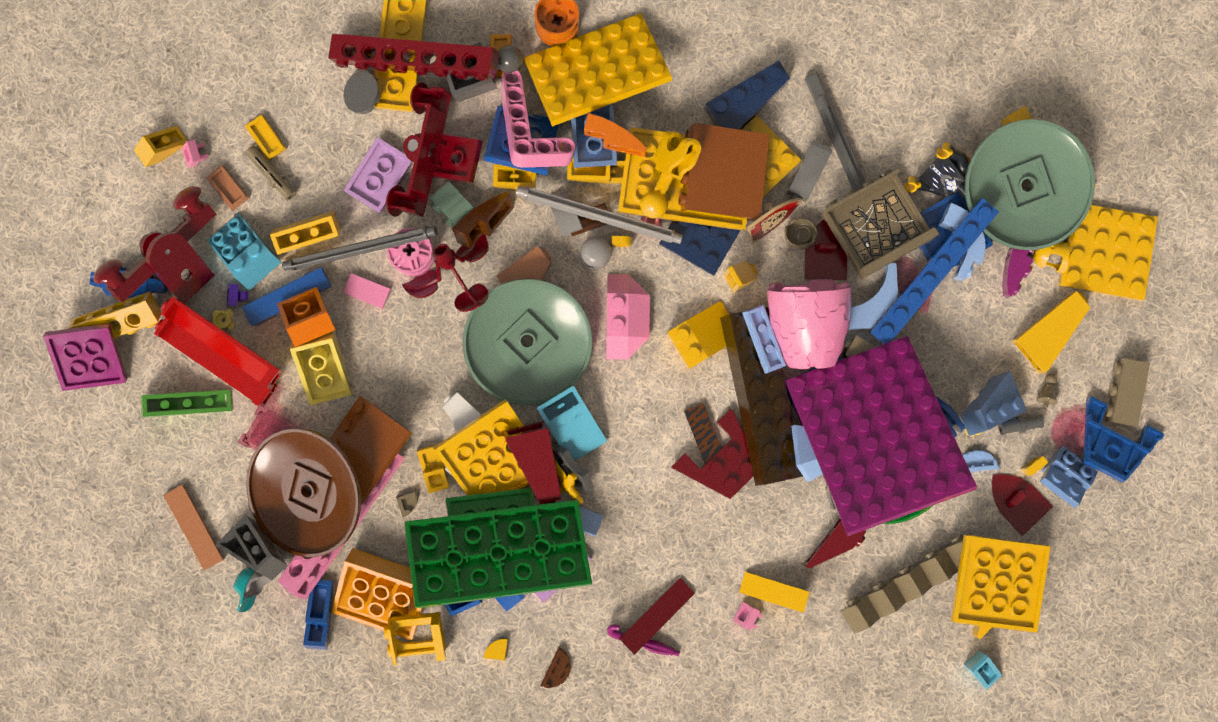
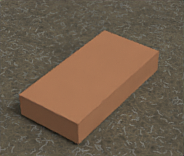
[206,165,249,211]

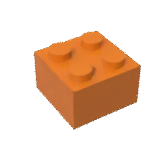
[277,287,335,347]

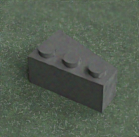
[215,515,288,580]

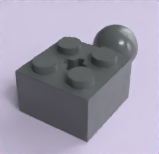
[447,42,523,102]

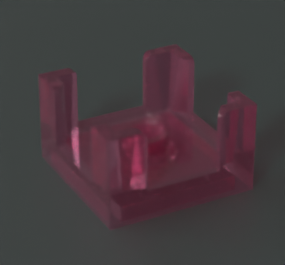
[237,405,301,451]

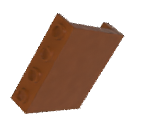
[678,123,770,222]

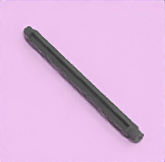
[282,226,438,271]

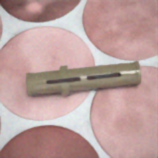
[245,145,297,201]

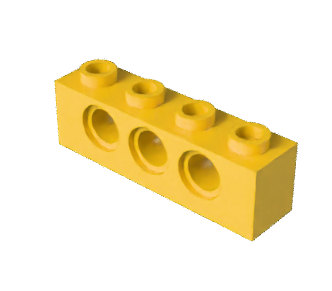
[67,291,162,340]

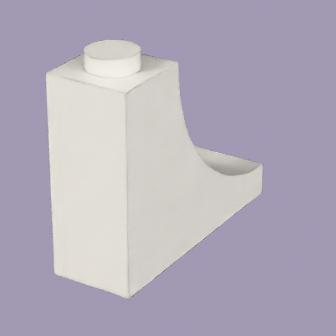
[443,392,482,475]

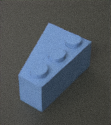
[961,371,1027,436]

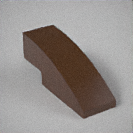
[452,192,514,248]

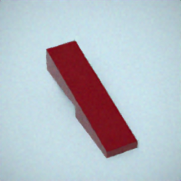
[619,578,695,655]

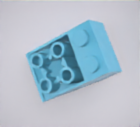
[207,213,282,290]
[537,386,607,461]

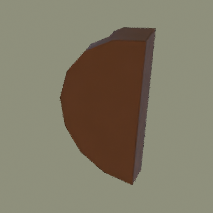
[540,647,571,688]

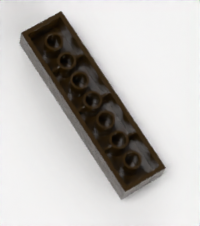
[720,307,803,486]

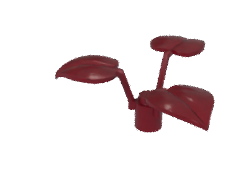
[402,234,489,312]

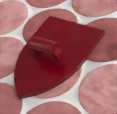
[804,219,847,281]
[992,474,1053,536]

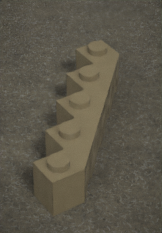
[841,533,972,634]

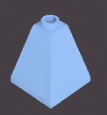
[791,425,822,482]

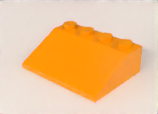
[331,548,424,641]

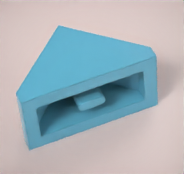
[964,651,1002,690]

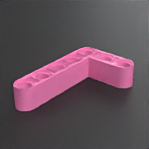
[500,71,575,168]

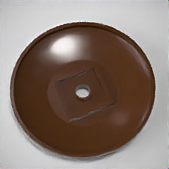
[246,428,361,557]

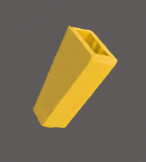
[1013,291,1091,374]

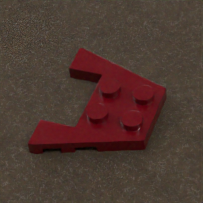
[671,409,753,499]

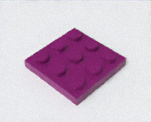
[43,324,127,391]

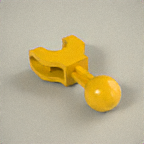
[640,131,701,218]

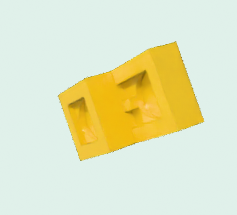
[417,444,449,493]

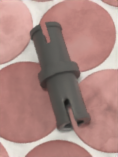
[998,414,1044,435]

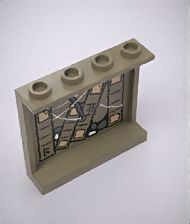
[822,168,939,280]

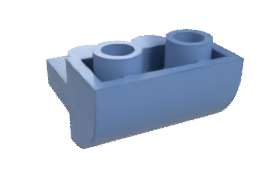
[1040,446,1098,508]

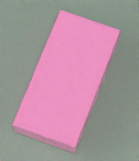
[343,273,391,309]

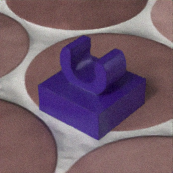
[226,284,248,307]

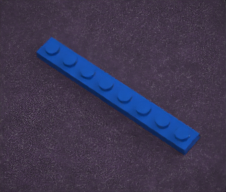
[869,198,1000,344]

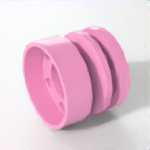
[387,228,435,277]

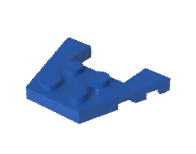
[1084,396,1164,482]

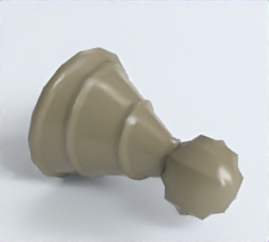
[1036,373,1058,407]

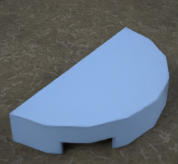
[963,450,999,472]

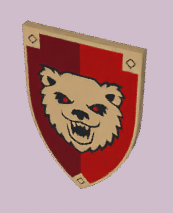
[747,198,802,245]

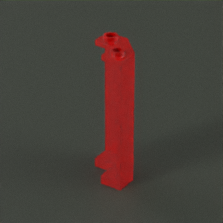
[154,296,283,408]

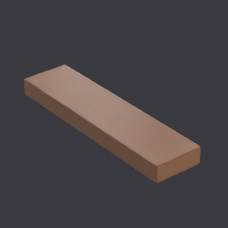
[163,485,224,570]

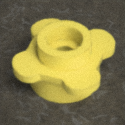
[212,309,235,330]

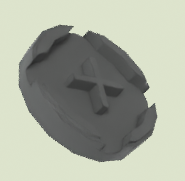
[343,71,382,114]

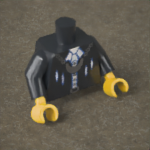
[904,142,969,198]

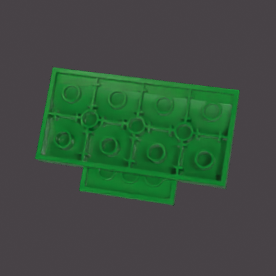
[404,488,592,609]

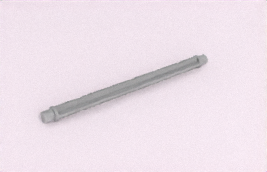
[516,186,683,244]

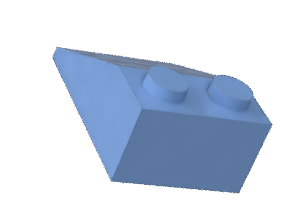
[571,103,617,168]

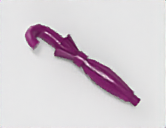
[607,624,680,656]

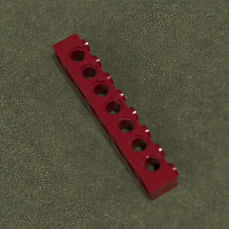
[328,33,499,81]

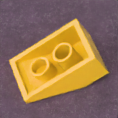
[667,301,729,370]

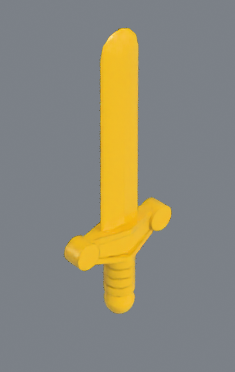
[554,459,583,505]

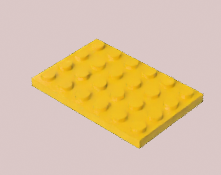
[523,13,672,126]
[618,127,747,231]

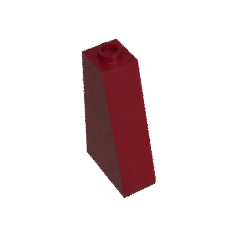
[502,421,561,504]

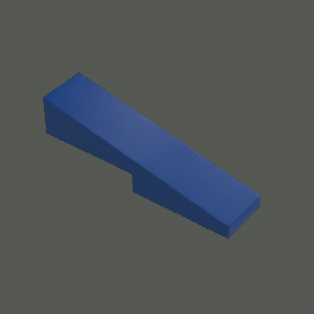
[242,267,332,326]

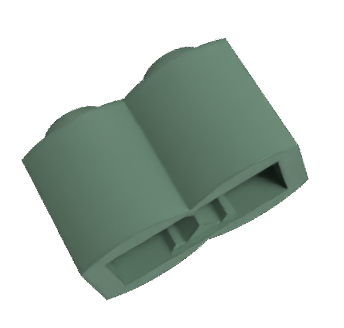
[430,181,475,228]

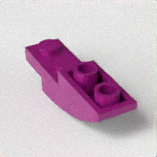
[1002,248,1034,298]

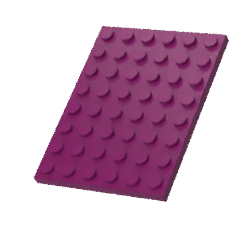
[785,336,977,536]

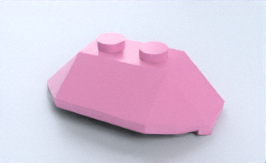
[607,274,650,359]

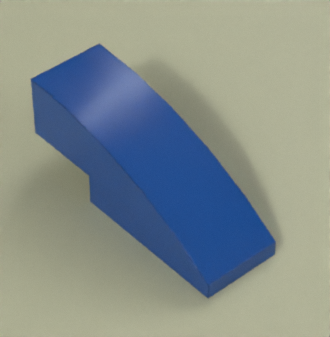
[303,580,333,650]

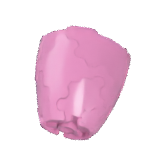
[767,279,852,369]

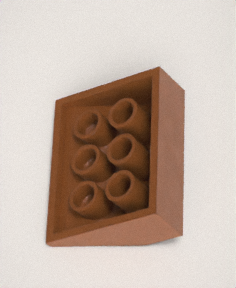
[330,396,412,505]

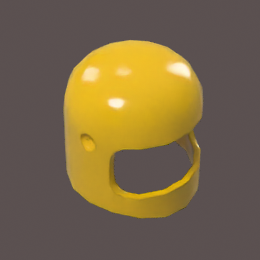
[1033,241,1070,274]

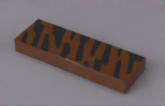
[684,403,722,464]

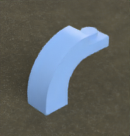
[938,203,985,282]

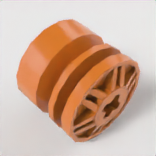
[534,0,580,47]

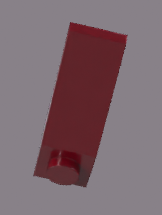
[803,519,866,569]

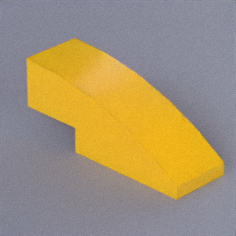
[567,158,625,184]
[739,572,810,613]

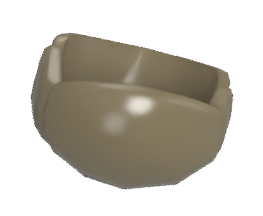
[784,218,818,250]

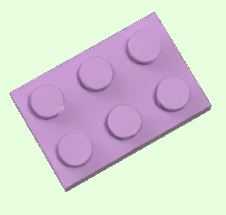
[343,137,413,214]

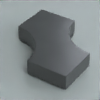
[551,442,594,492]

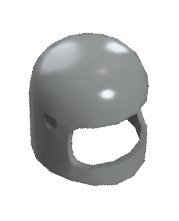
[579,237,611,271]

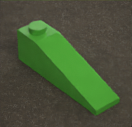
[140,390,232,418]

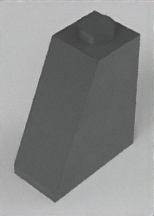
[787,140,833,203]

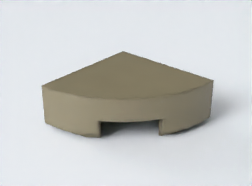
[396,490,418,517]

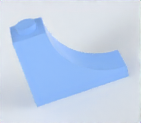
[849,263,898,330]

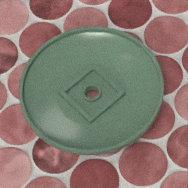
[965,119,1095,250]
[463,278,592,405]

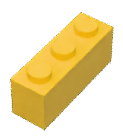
[270,211,341,255]

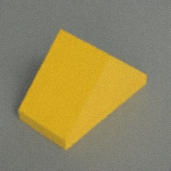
[493,164,536,190]

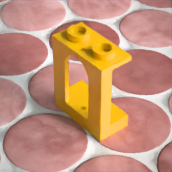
[384,612,446,666]

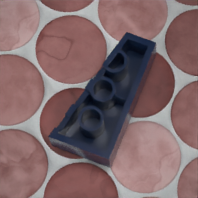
[704,61,790,130]

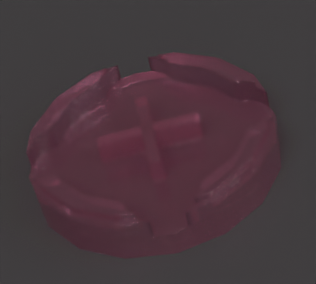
[1051,411,1085,453]

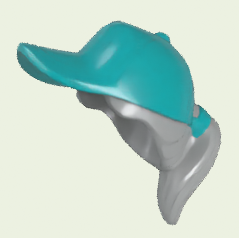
[233,567,286,612]

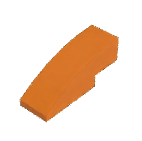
[584,113,647,158]

